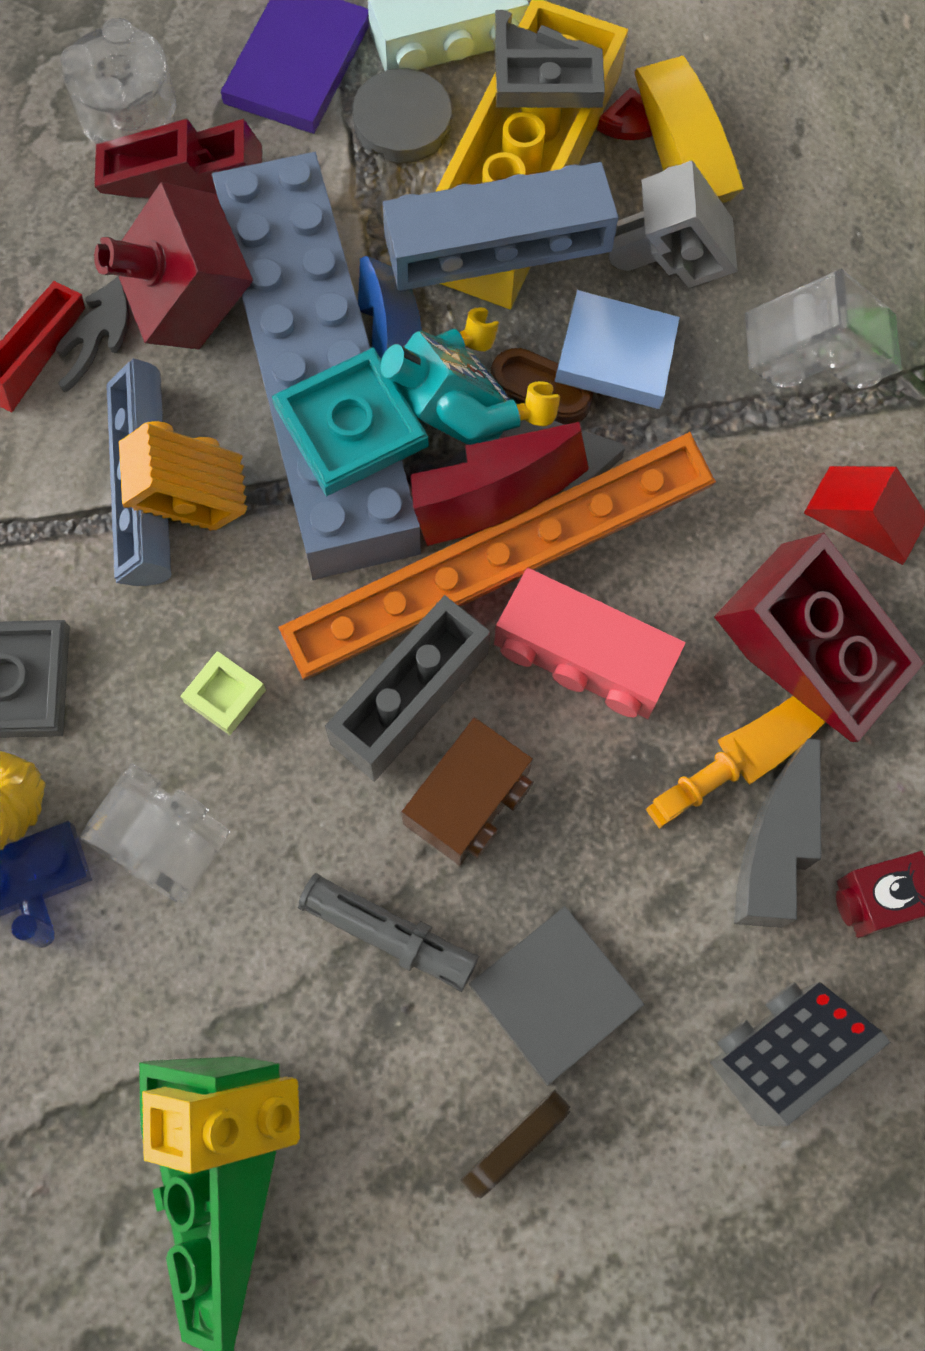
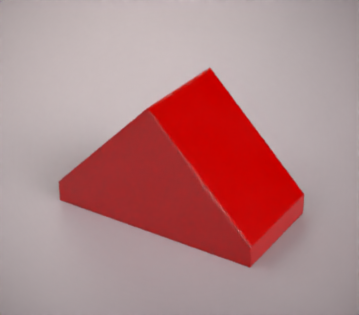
[803,466,925,565]

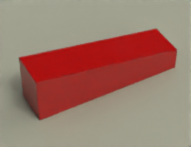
[0,281,85,413]

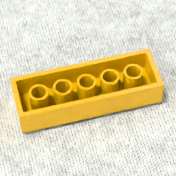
[435,0,629,310]

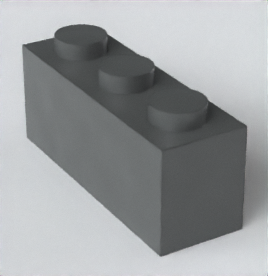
[325,595,490,782]

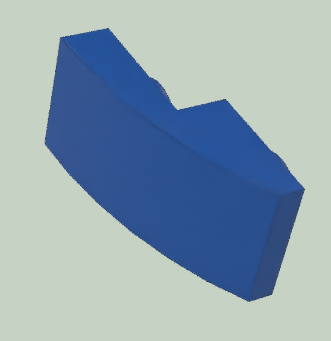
[358,256,422,359]

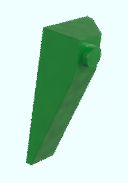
[139,1056,280,1351]

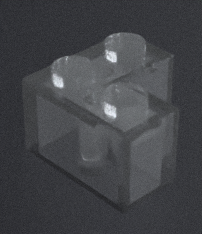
[745,268,902,389]

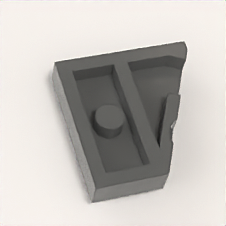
[495,10,605,108]

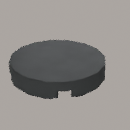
[352,69,452,163]

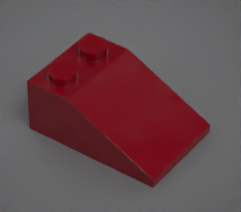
[714,532,924,742]

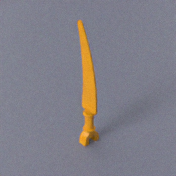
[645,696,825,829]

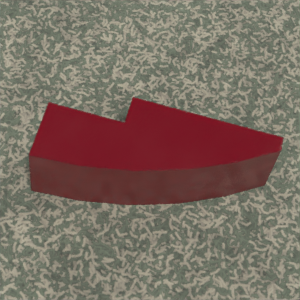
[94,118,262,198]
[411,422,589,546]

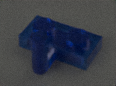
[0,821,92,948]

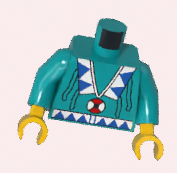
[380,307,560,445]

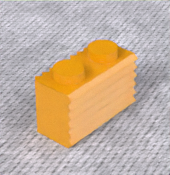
[119,421,248,531]

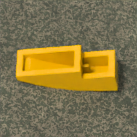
[634,55,744,203]

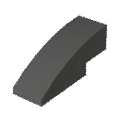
[734,739,821,928]

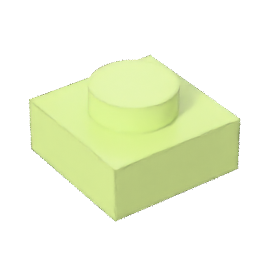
[180,651,266,735]

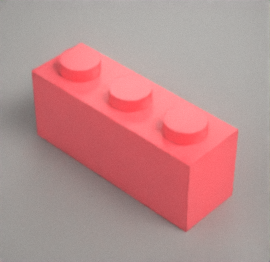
[494,567,686,719]

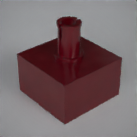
[94,182,253,350]

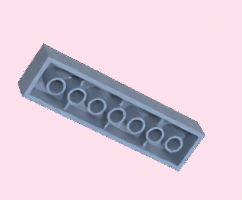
[212,151,421,580]

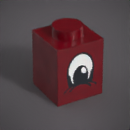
[836,851,925,939]

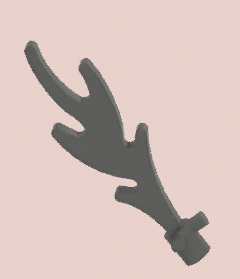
[56,276,129,392]

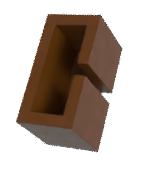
[401,717,534,866]

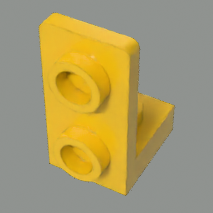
[142,1076,300,1174]

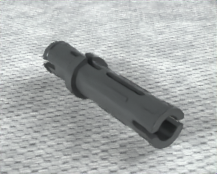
[298,873,479,993]

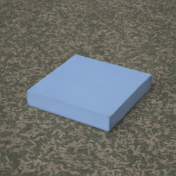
[554,290,680,409]

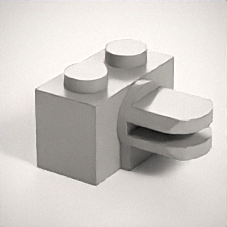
[608,160,738,288]

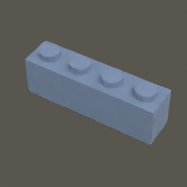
[382,162,619,291]

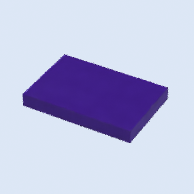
[220,0,369,134]

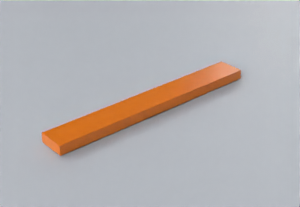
[278,432,716,681]

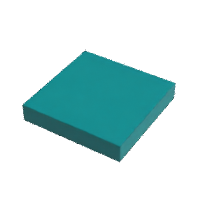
[272,347,429,497]

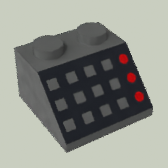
[710,982,891,1126]

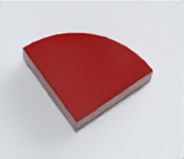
[597,87,653,140]

